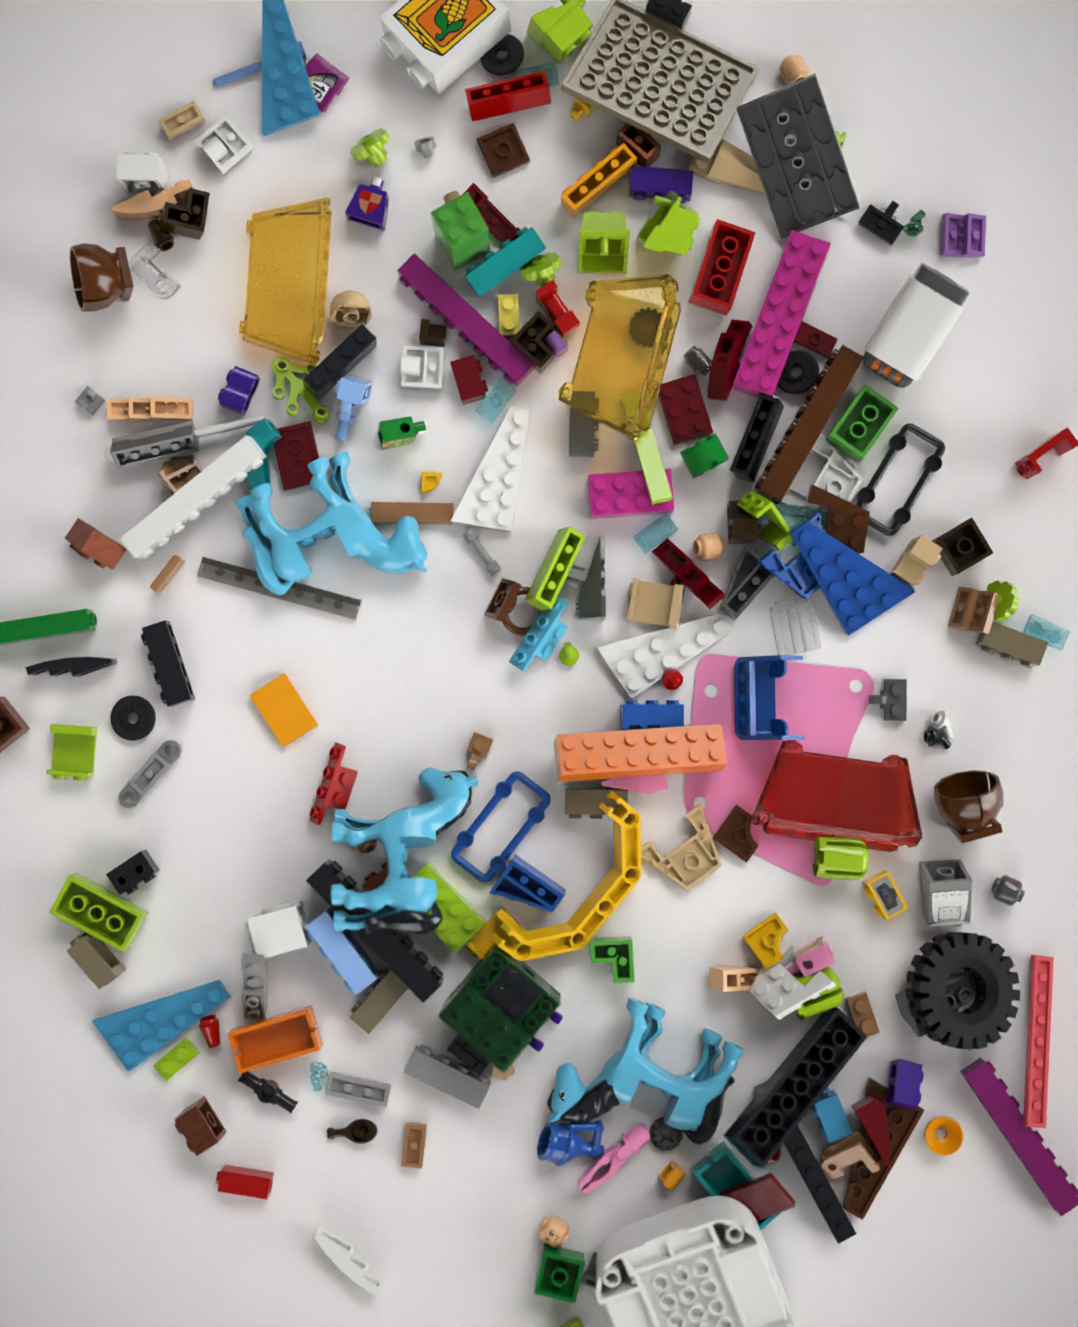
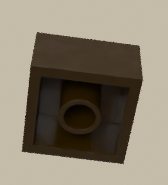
[932,518,994,576]

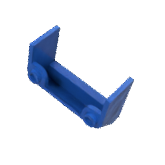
[734,655,805,740]

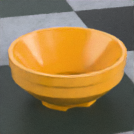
[924,1116,963,1156]

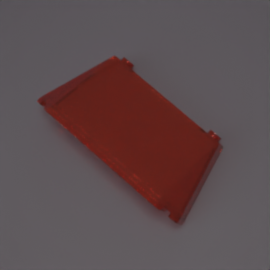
[751,740,922,852]

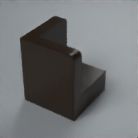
[419,319,447,347]

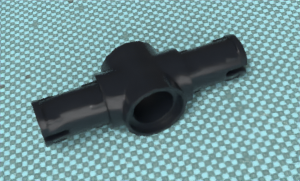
[238,1071,298,1114]

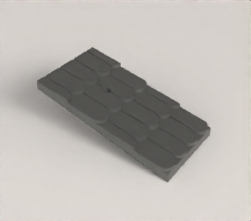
[737,73,860,239]

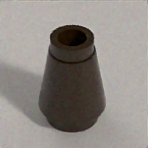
[148,219,174,251]

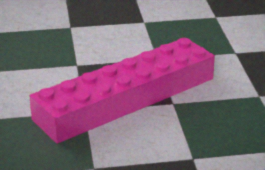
[733,230,831,398]

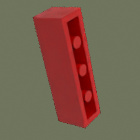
[465,70,551,122]

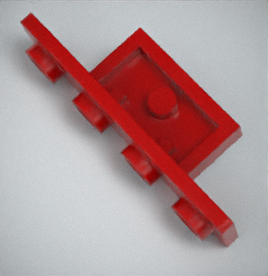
[309,742,358,825]

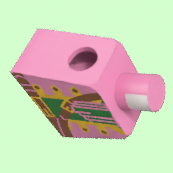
[785,936,835,977]

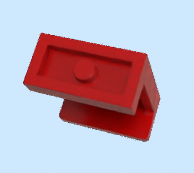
[1015,427,1078,479]

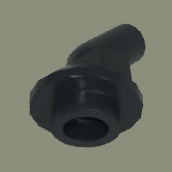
[924,726,951,749]

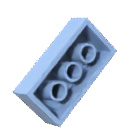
[306,907,381,995]

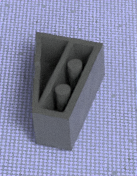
[719,545,774,621]

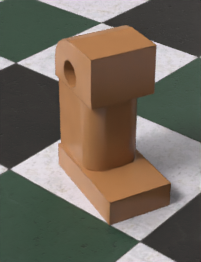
[821,1131,880,1181]

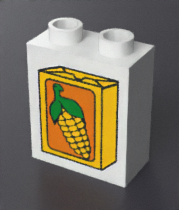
[379,0,511,94]

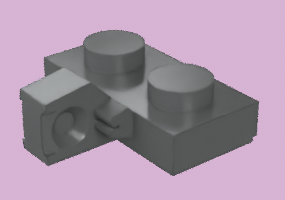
[869,679,907,721]

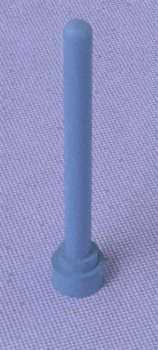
[213,41,307,87]

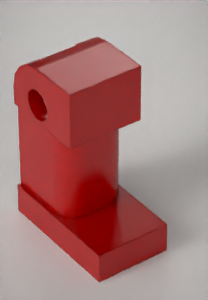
[536,280,580,337]

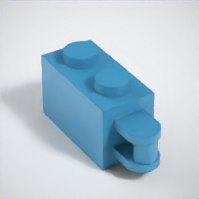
[810,1087,853,1143]

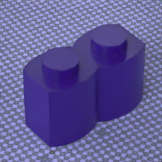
[218,366,260,416]

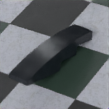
[25,657,117,677]

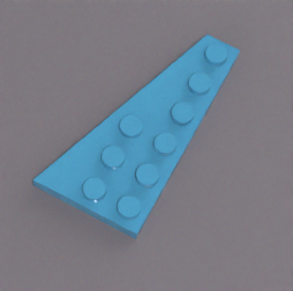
[262,0,321,136]
[92,980,231,1072]

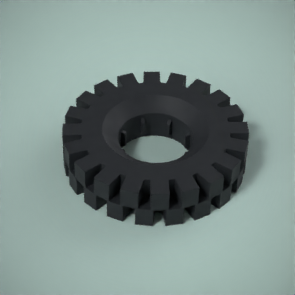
[906,932,1020,1050]

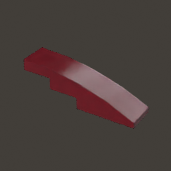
[652,538,725,610]

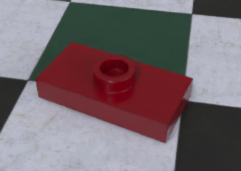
[795,321,838,359]

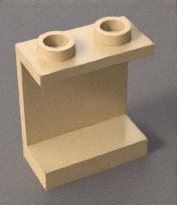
[625,578,685,628]

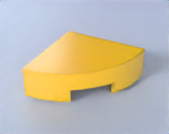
[421,472,442,493]

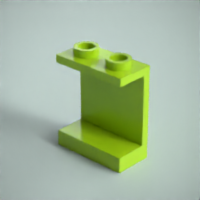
[737,490,793,551]
[46,724,98,781]

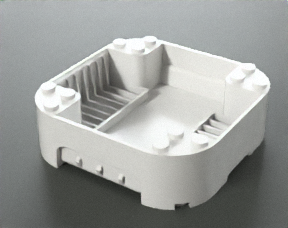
[595,1196,795,1327]

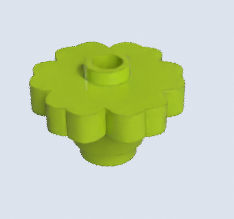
[350,128,390,167]
[520,252,562,288]
[987,580,1019,622]

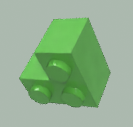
[589,936,635,983]

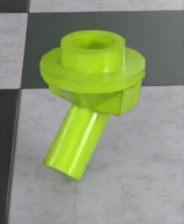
[559,642,579,666]

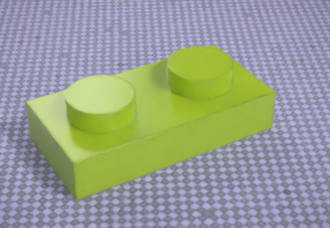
[153,1036,200,1081]

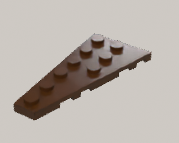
[843,1077,925,1220]

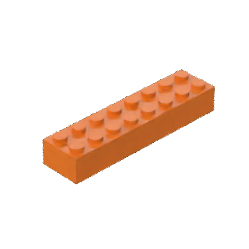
[554,724,727,782]

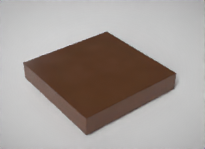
[476,123,530,178]

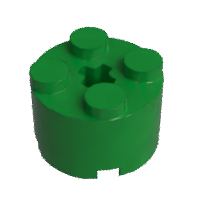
[680,433,729,478]

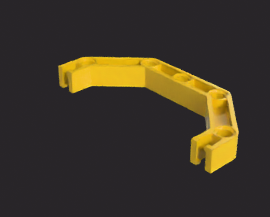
[491,791,642,961]

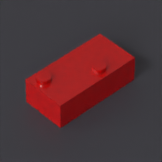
[688,219,756,316]

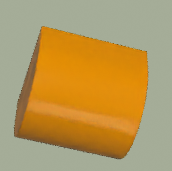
[659,1160,686,1191]

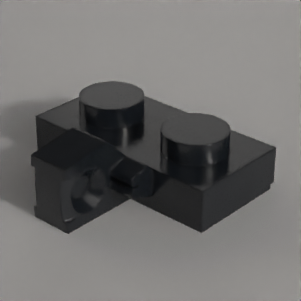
[858,200,904,246]

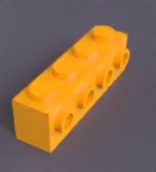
[561,143,637,218]

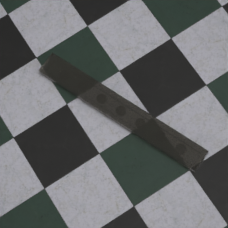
[197,557,362,620]

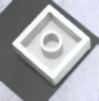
[116,152,168,194]

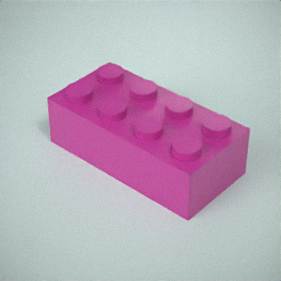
[588,469,674,519]

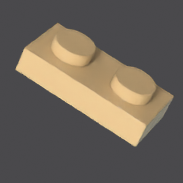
[159,100,206,140]

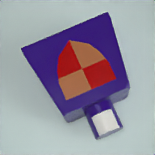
[345,177,389,231]

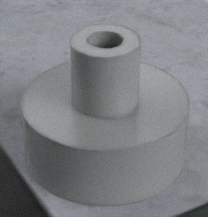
[414,137,436,158]

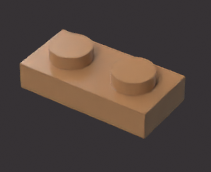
[845,991,880,1037]
[401,1122,427,1168]

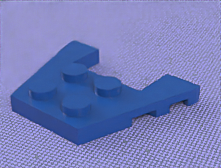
[757,512,826,599]

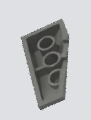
[575,536,606,620]

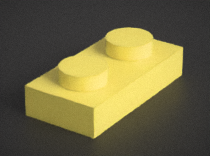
[498,294,520,337]

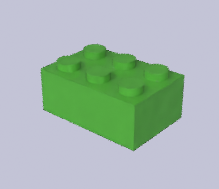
[825,384,899,463]

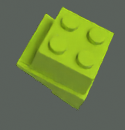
[526,0,593,63]
[636,191,700,255]
[578,211,630,274]

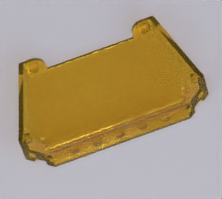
[239,198,332,365]
[558,274,681,441]

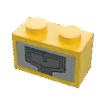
[862,870,909,920]

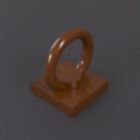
[484,578,541,636]

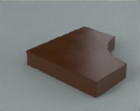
[712,804,758,863]

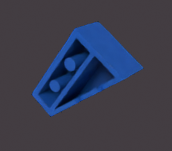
[620,700,684,730]

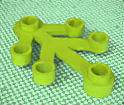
[271,357,329,424]

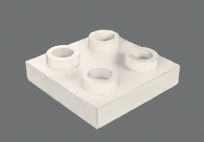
[195,115,254,174]
[401,345,445,390]

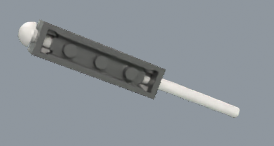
[105,415,265,469]

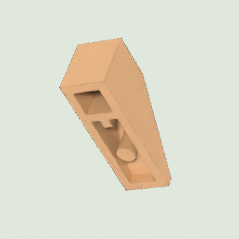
[709,966,762,992]

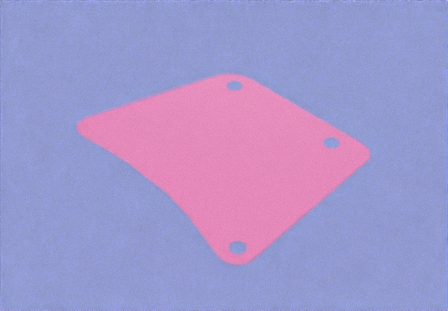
[684,654,874,886]

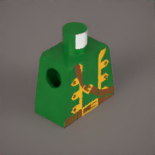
[377,416,426,450]

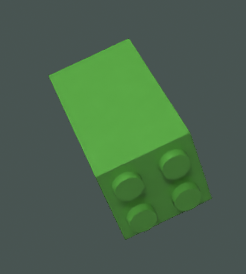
[431,192,491,271]

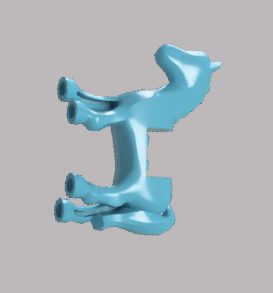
[236,452,428,595]

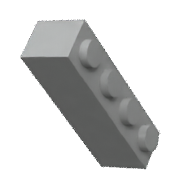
[404,1045,491,1109]

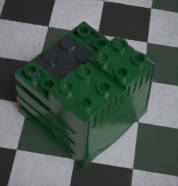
[438,943,561,1073]

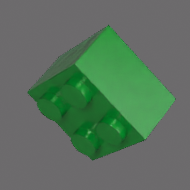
[534,1243,585,1303]

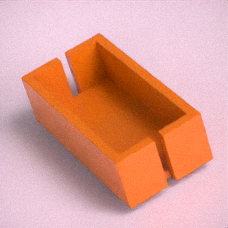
[227,1005,323,1074]

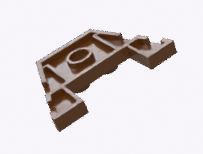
[807,484,870,554]

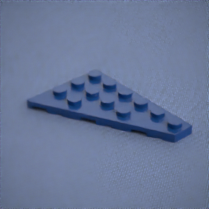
[788,521,915,636]

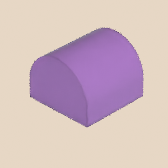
[543,331,568,358]

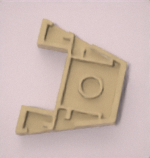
[641,804,721,891]

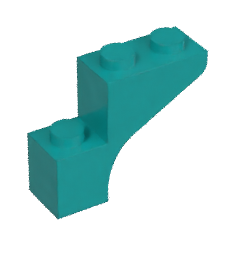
[244,418,282,490]

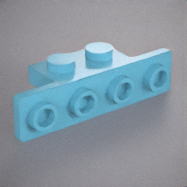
[509,596,568,671]

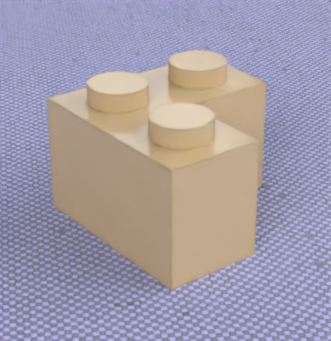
[890,535,943,587]

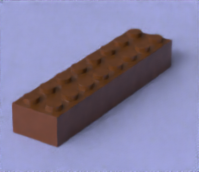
[754,345,864,507]

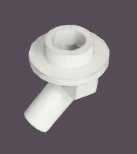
[931,710,953,739]

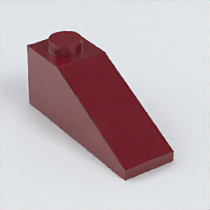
[851,1093,891,1166]

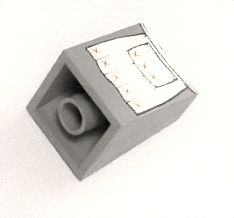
[919,859,972,927]

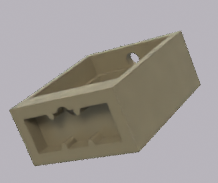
[67,932,126,989]

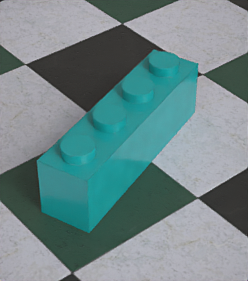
[464,226,546,297]

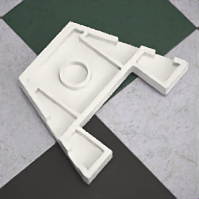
[780,433,863,513]
[749,938,836,1020]

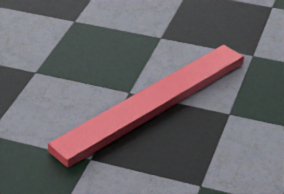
[1023,955,1054,1128]

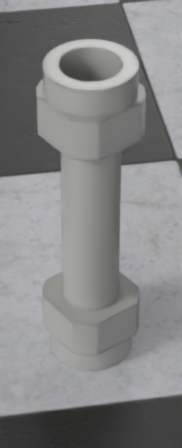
[463,529,501,576]

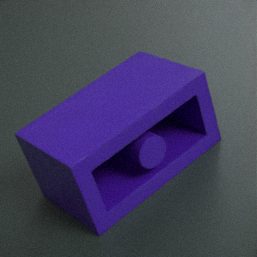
[886,1059,924,1109]

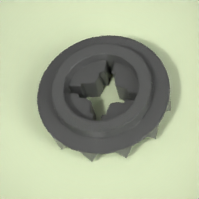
[649,1117,683,1151]

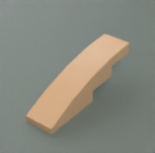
[107,397,193,421]

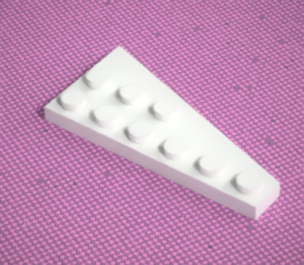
[450,407,530,532]
[597,613,733,699]

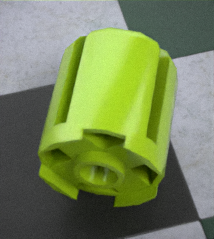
[813,836,869,881]
[795,967,844,1021]

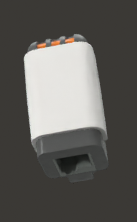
[863,262,970,388]

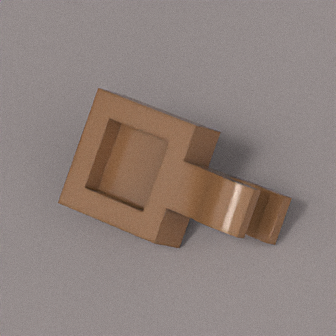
[467,732,493,770]

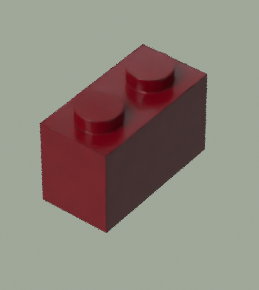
[450,355,489,405]

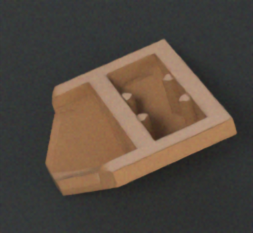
[158,455,204,494]

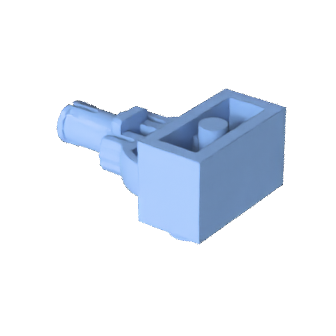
[335,374,373,441]

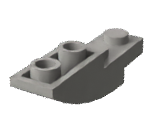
[241,953,267,1020]

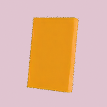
[250,673,319,747]

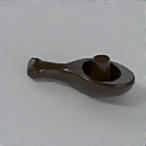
[327,1119,377,1144]

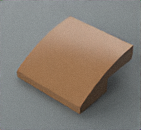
[948,587,1000,634]

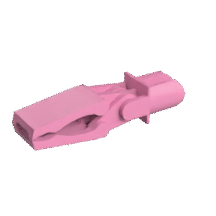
[578,1123,650,1194]

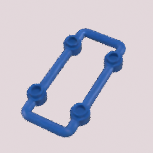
[451,771,551,883]

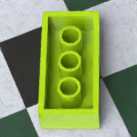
[412,862,486,953]
[49,873,149,952]

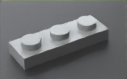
[325,1071,391,1107]

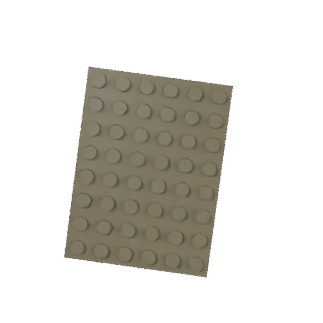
[560,0,759,163]

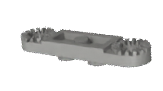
[118,740,182,808]

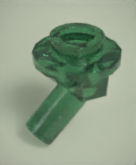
[903,210,926,236]

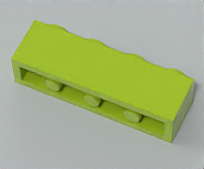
[524,526,586,611]

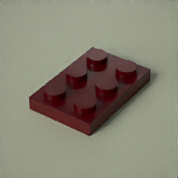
[656,374,713,445]

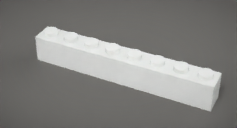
[120,435,267,559]

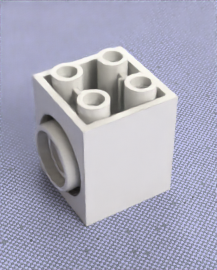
[245,901,312,958]

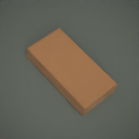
[150,555,186,593]

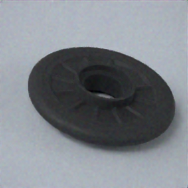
[480,34,524,75]
[778,350,819,394]
[110,695,156,741]

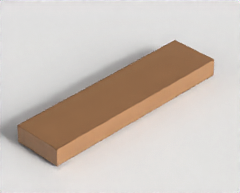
[371,502,454,525]

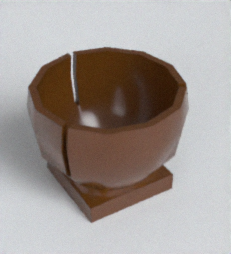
[70,244,134,312]
[934,770,1004,843]

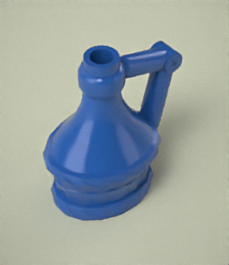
[537,1120,604,1166]

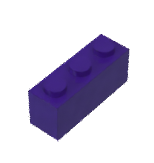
[629,166,694,204]

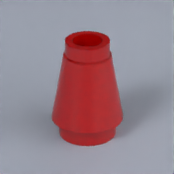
[199,1015,221,1048]

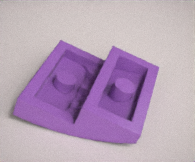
[940,213,986,257]

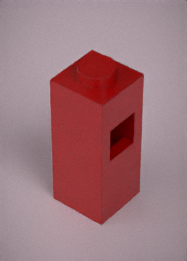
[216,1165,274,1200]

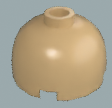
[330,290,372,330]

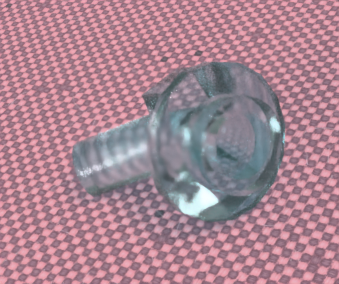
[309,1061,328,1092]

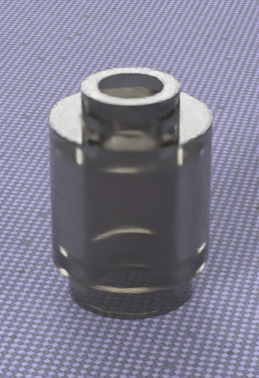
[683,346,712,376]

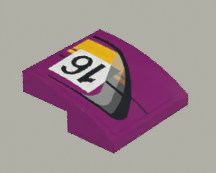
[305,53,349,112]

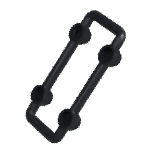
[856,423,945,536]

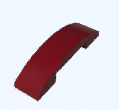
[463,182,521,243]

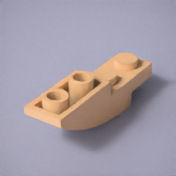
[111,179,194,220]

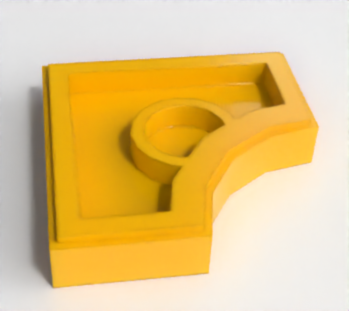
[742,912,789,970]

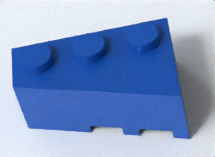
[490,854,566,912]

